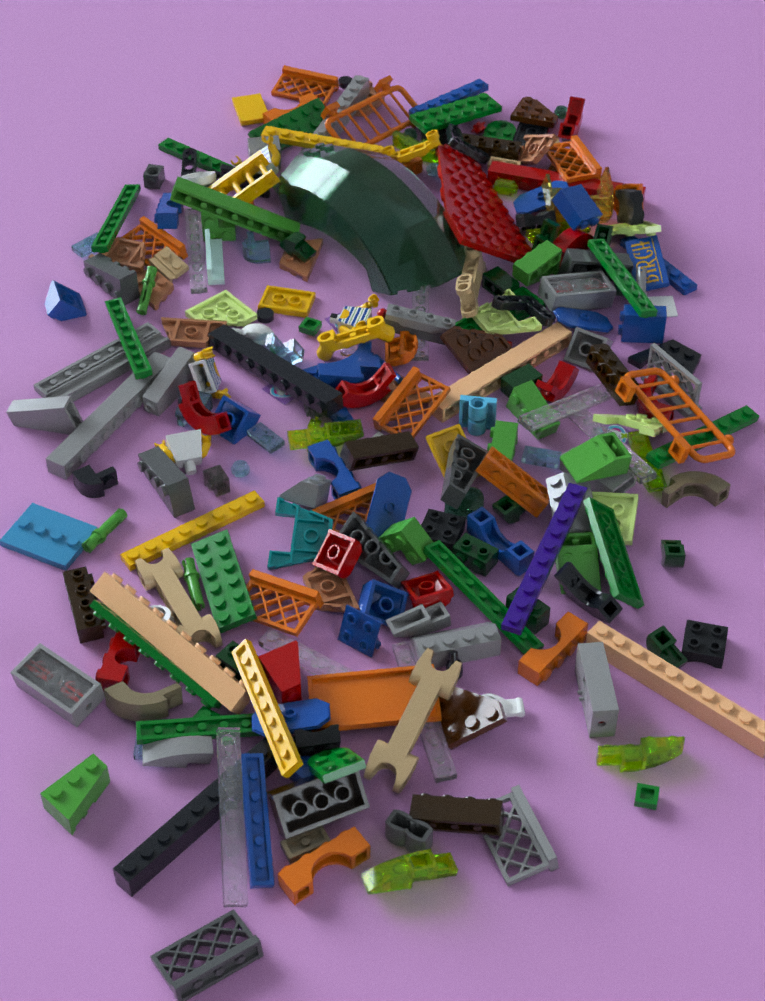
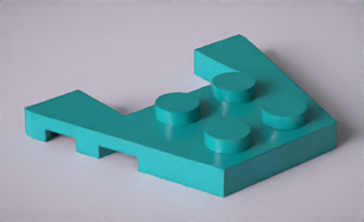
[267,497,333,570]

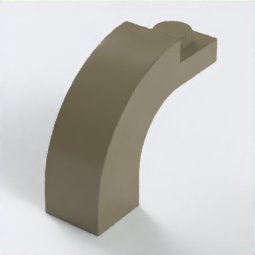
[661,471,731,508]
[104,681,183,721]

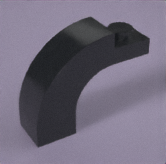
[554,562,623,623]

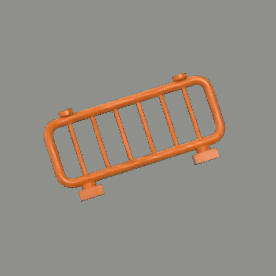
[321,75,418,145]
[615,368,736,464]

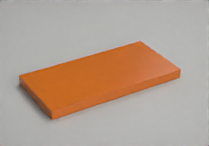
[307,664,442,732]

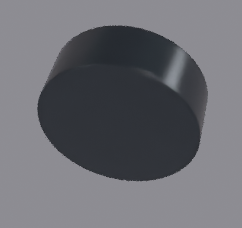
[338,76,352,89]
[257,308,274,323]

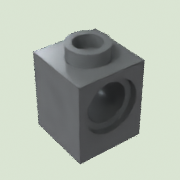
[143,164,165,189]

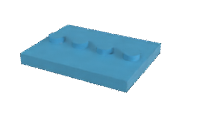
[0,503,98,571]

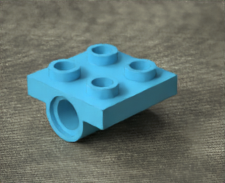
[459,395,497,436]

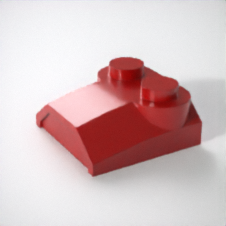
[312,529,362,579]
[401,570,454,608]

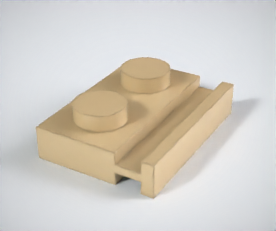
[149,246,189,283]

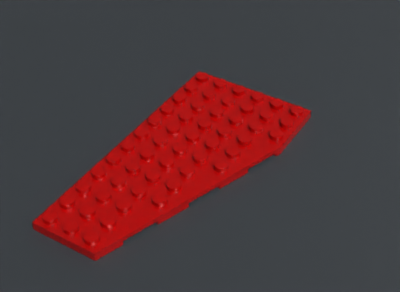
[435,144,532,263]

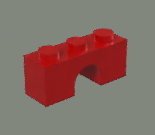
[95,631,141,691]

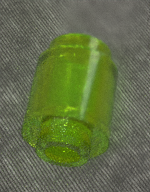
[494,179,518,197]

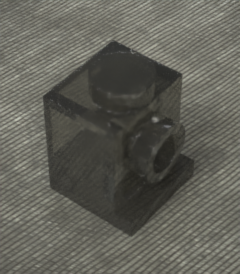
[203,465,230,497]

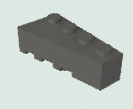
[84,253,140,305]
[339,511,410,589]

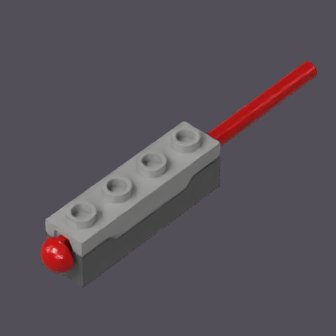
[377,303,512,346]

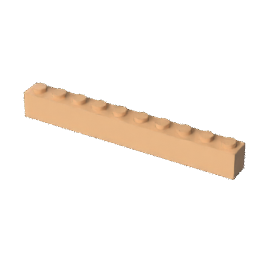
[428,322,572,423]
[90,571,251,714]
[586,621,765,758]

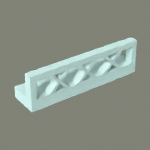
[205,229,225,285]

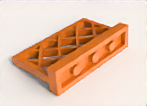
[271,65,339,107]
[545,135,602,183]
[121,216,188,267]
[372,366,451,438]
[475,446,549,518]
[312,483,376,532]
[247,569,324,637]

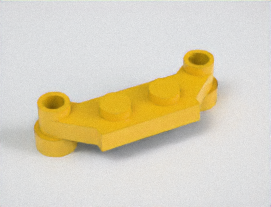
[383,130,441,164]

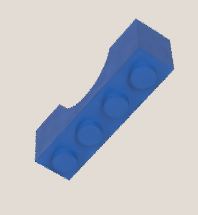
[154,193,183,229]
[308,440,362,500]
[467,507,534,577]

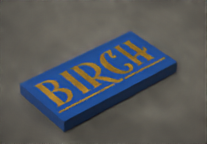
[625,235,670,291]

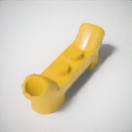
[316,316,395,361]

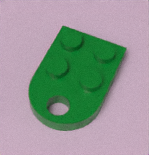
[483,120,516,141]
[307,747,367,784]

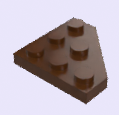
[510,97,558,128]
[439,326,512,374]
[439,687,507,750]

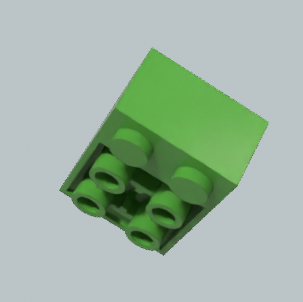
[560,432,632,483]
[555,532,601,594]

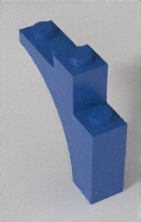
[315,341,383,388]

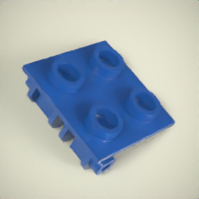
[338,604,382,658]

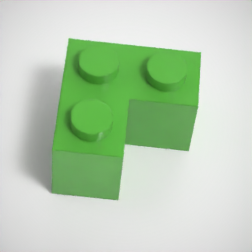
[201,212,236,241]
[379,517,433,565]

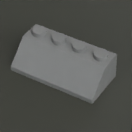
[546,472,593,533]
[410,622,502,668]

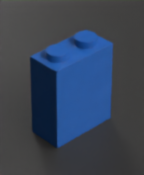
[552,184,603,231]
[618,304,667,344]

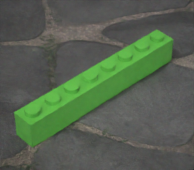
[170,176,301,242]

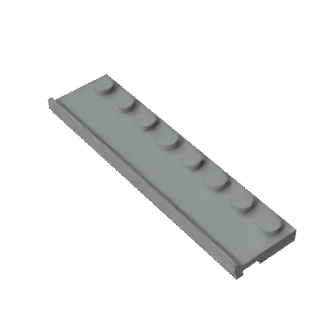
[34,322,171,402]

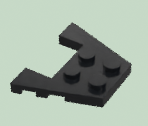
[628,339,701,389]

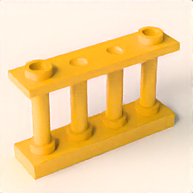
[208,150,280,203]

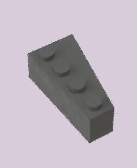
[557,248,634,281]
[440,434,488,509]
[137,446,195,518]

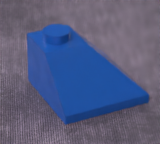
[44,280,87,321]
[214,395,261,445]
[358,579,409,627]

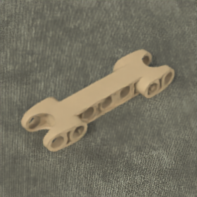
[455,246,487,318]
[135,548,223,648]
[364,648,462,794]

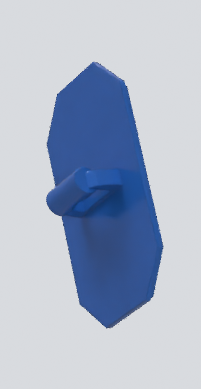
[513,180,569,214]
[553,307,613,333]
[366,472,412,537]
[252,698,331,737]

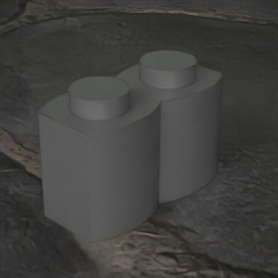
[385,809,433,857]

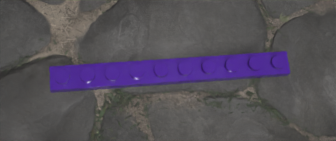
[501,483,588,636]

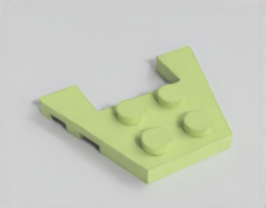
[472,289,542,335]
[593,413,667,437]

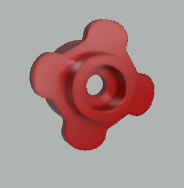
[471,121,486,135]

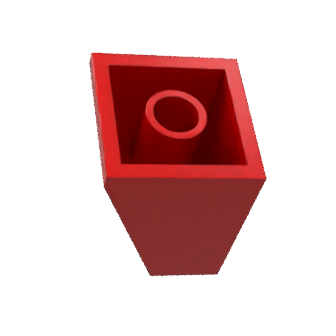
[258,640,302,704]

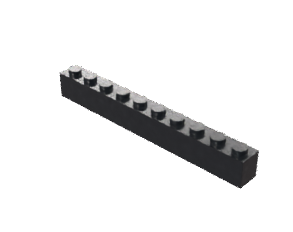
[208,324,344,418]
[113,737,278,897]

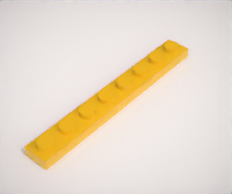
[261,126,384,161]
[120,490,265,571]
[231,639,303,779]

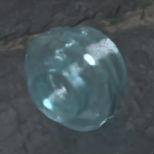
[426,163,438,177]
[231,460,250,477]

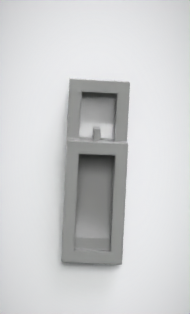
[385,602,451,637]
[142,736,213,768]

